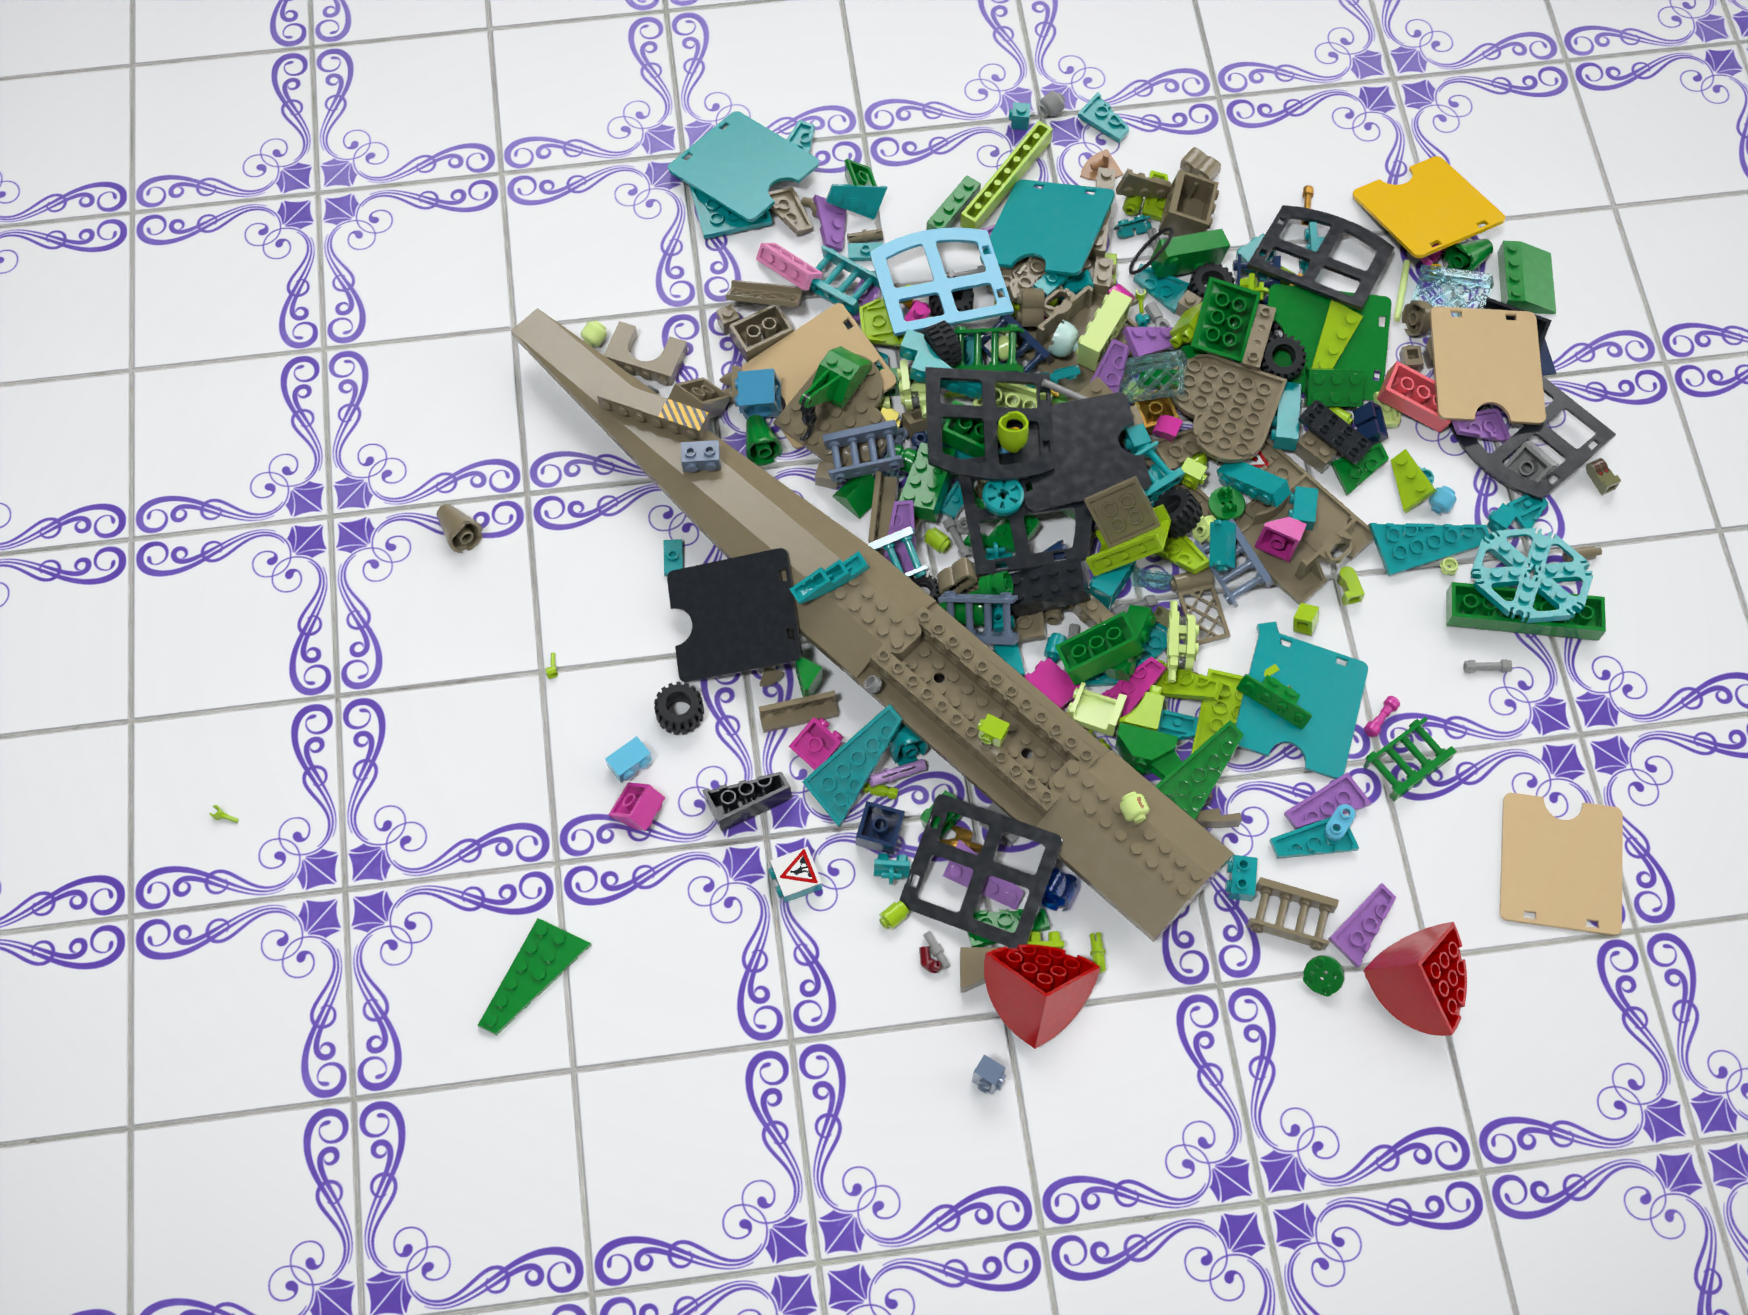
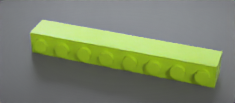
[960,120,1053,229]

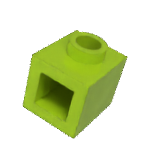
[1180,457,1207,490]
[1293,603,1319,636]
[977,714,1010,748]

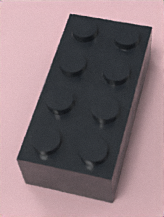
[1010,557,1090,618]

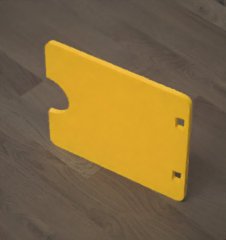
[1353,156,1505,258]

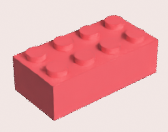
[1376,361,1451,432]

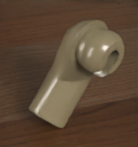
[801,197,817,217]

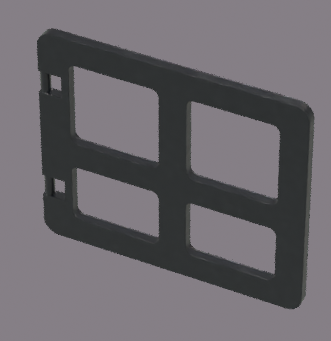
[899,794,1063,948]

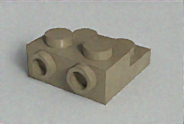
[1082,256,1117,295]

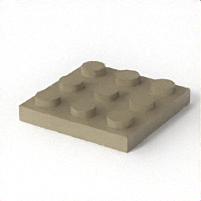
[1084,476,1161,548]

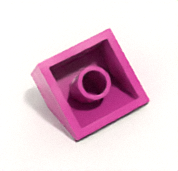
[1254,517,1307,562]
[608,782,665,831]

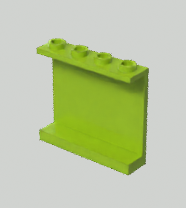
[1086,505,1171,576]

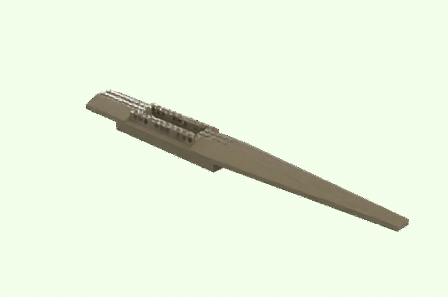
[511,308,1234,942]

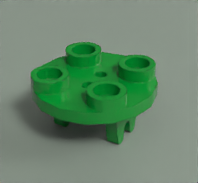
[1208,486,1245,521]
[1303,955,1345,997]

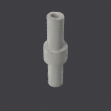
[923,931,951,970]

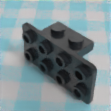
[1298,400,1373,464]

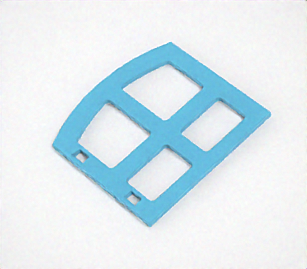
[870,228,1014,336]

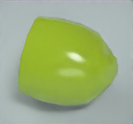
[997,411,1029,453]

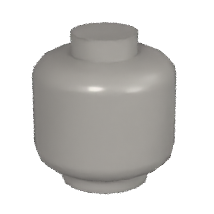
[1039,91,1065,117]

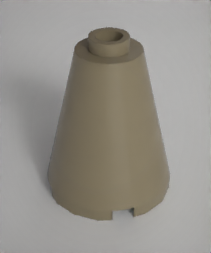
[436,504,483,553]

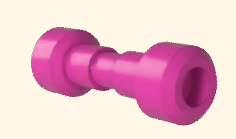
[1364,696,1400,737]

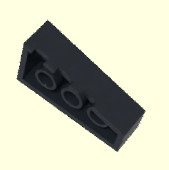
[702,771,793,831]

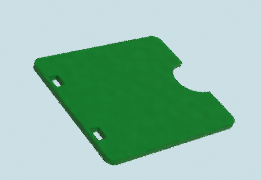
[1260,284,1392,402]

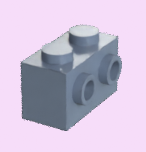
[681,440,721,472]
[971,1054,1007,1094]

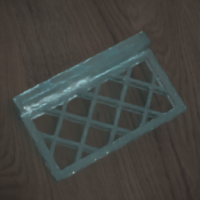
[1412,265,1494,309]
[1119,350,1187,403]

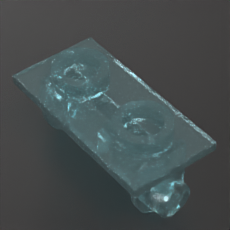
[1132,568,1172,591]

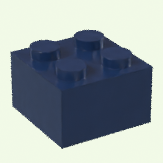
[856,801,905,855]

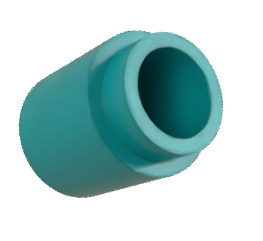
[1044,633,1066,662]

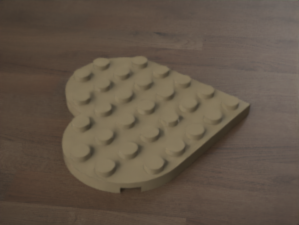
[773,354,887,467]
[1169,354,1287,463]

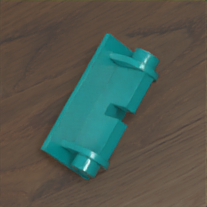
[1113,215,1152,239]

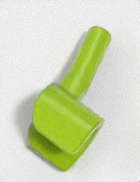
[1135,289,1146,314]
[545,652,558,679]
[209,805,239,823]

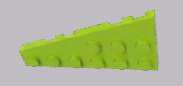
[1191,668,1243,754]

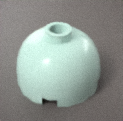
[1047,320,1079,357]

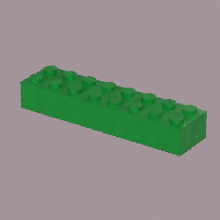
[1446,582,1606,641]

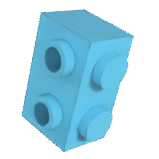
[605,736,652,783]

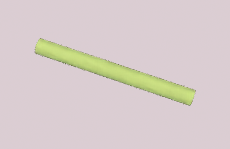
[1393,260,1411,322]

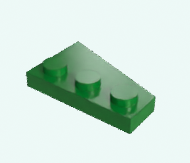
[1331,442,1389,496]

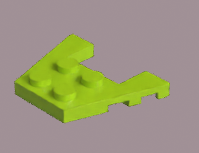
[859,284,913,347]

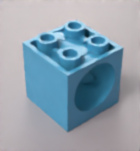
[735,368,781,419]

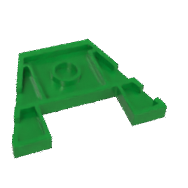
[963,493,1040,552]

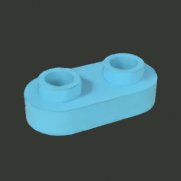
[1324,804,1356,841]

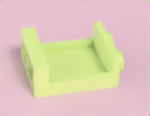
[1067,682,1127,737]

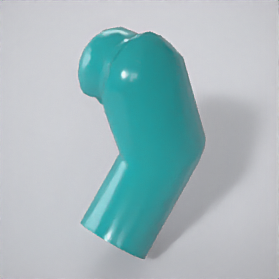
[1135,313,1150,327]

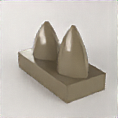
[719,365,741,407]

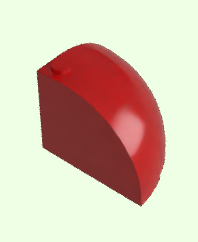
[1363,922,1467,1036]
[984,944,1100,1049]

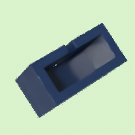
[1353,401,1389,445]

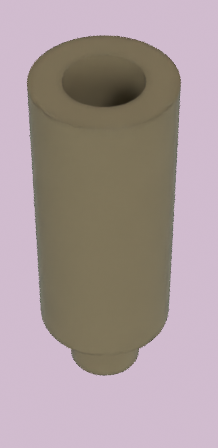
[1562,545,1602,562]

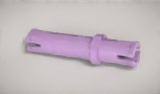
[868,759,927,787]

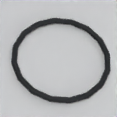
[1129,227,1174,275]

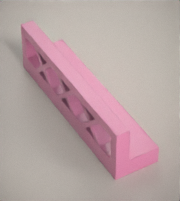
[756,243,824,291]

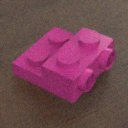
[788,717,845,770]

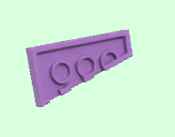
[1091,339,1130,393]
[943,839,1024,910]
[1328,883,1396,968]

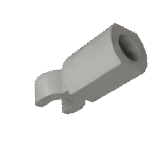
[1144,301,1169,327]

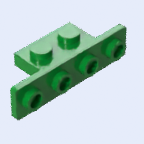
[1236,674,1312,729]

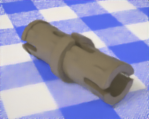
[847,228,883,243]

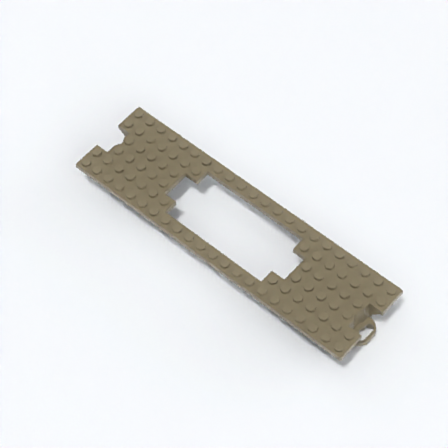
[1016,285,1374,605]

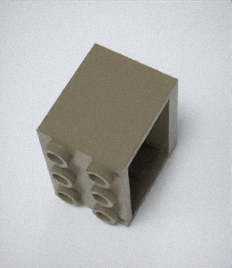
[1158,169,1220,237]

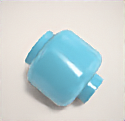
[1428,486,1457,514]

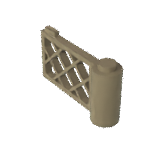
[1169,567,1231,645]

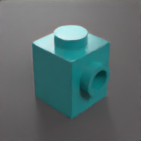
[1009,102,1031,130]
[1124,423,1152,455]
[1487,503,1518,532]

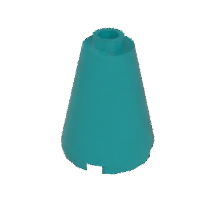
[888,723,928,766]

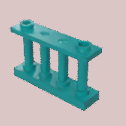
[809,245,880,316]
[1134,440,1185,501]
[868,526,930,578]

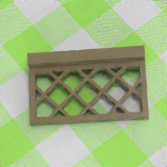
[726,279,803,308]

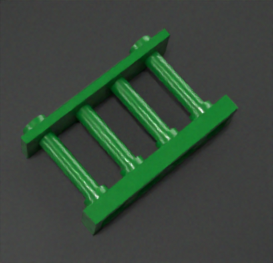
[952,324,1024,372]
[1363,717,1457,802]

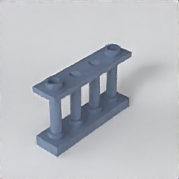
[822,420,905,482]
[1194,518,1274,608]
[938,591,1019,645]

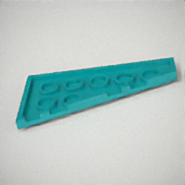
[802,704,904,827]

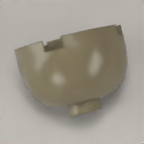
[1402,300,1433,336]

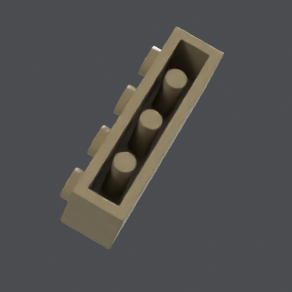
[1066,592,1115,628]

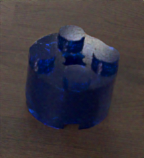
[1041,866,1078,911]

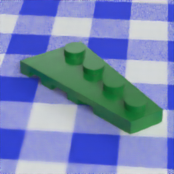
[967,908,1050,947]

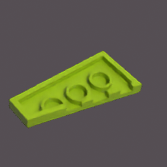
[1311,300,1363,368]
[1155,659,1223,701]

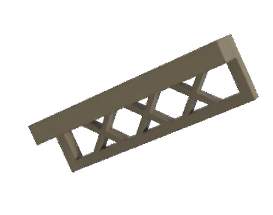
[868,471,899,543]
[759,690,839,733]

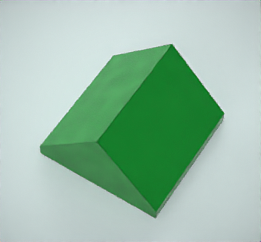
[844,159,877,186]
[833,474,875,519]
[795,657,823,697]

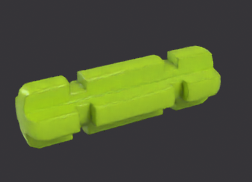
[861,781,898,799]

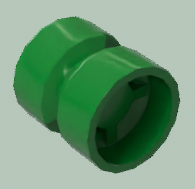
[887,443,917,473]
[978,571,1013,595]

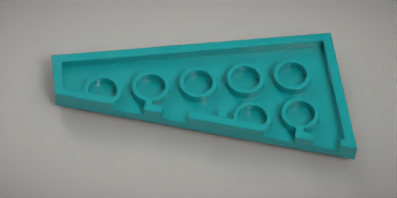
[1368,523,1491,576]

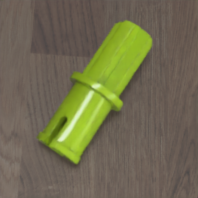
[1089,932,1106,974]

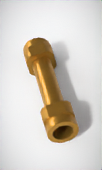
[1301,185,1314,226]

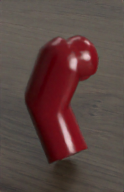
[919,946,942,973]

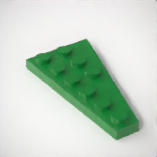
[1155,720,1244,820]
[478,918,592,1036]

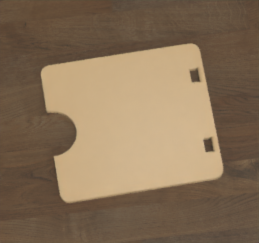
[741,303,897,449]
[1429,306,1546,425]
[1499,793,1623,936]

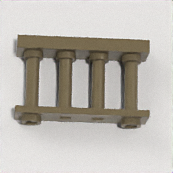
[1241,304,1276,370]
[1246,877,1339,951]

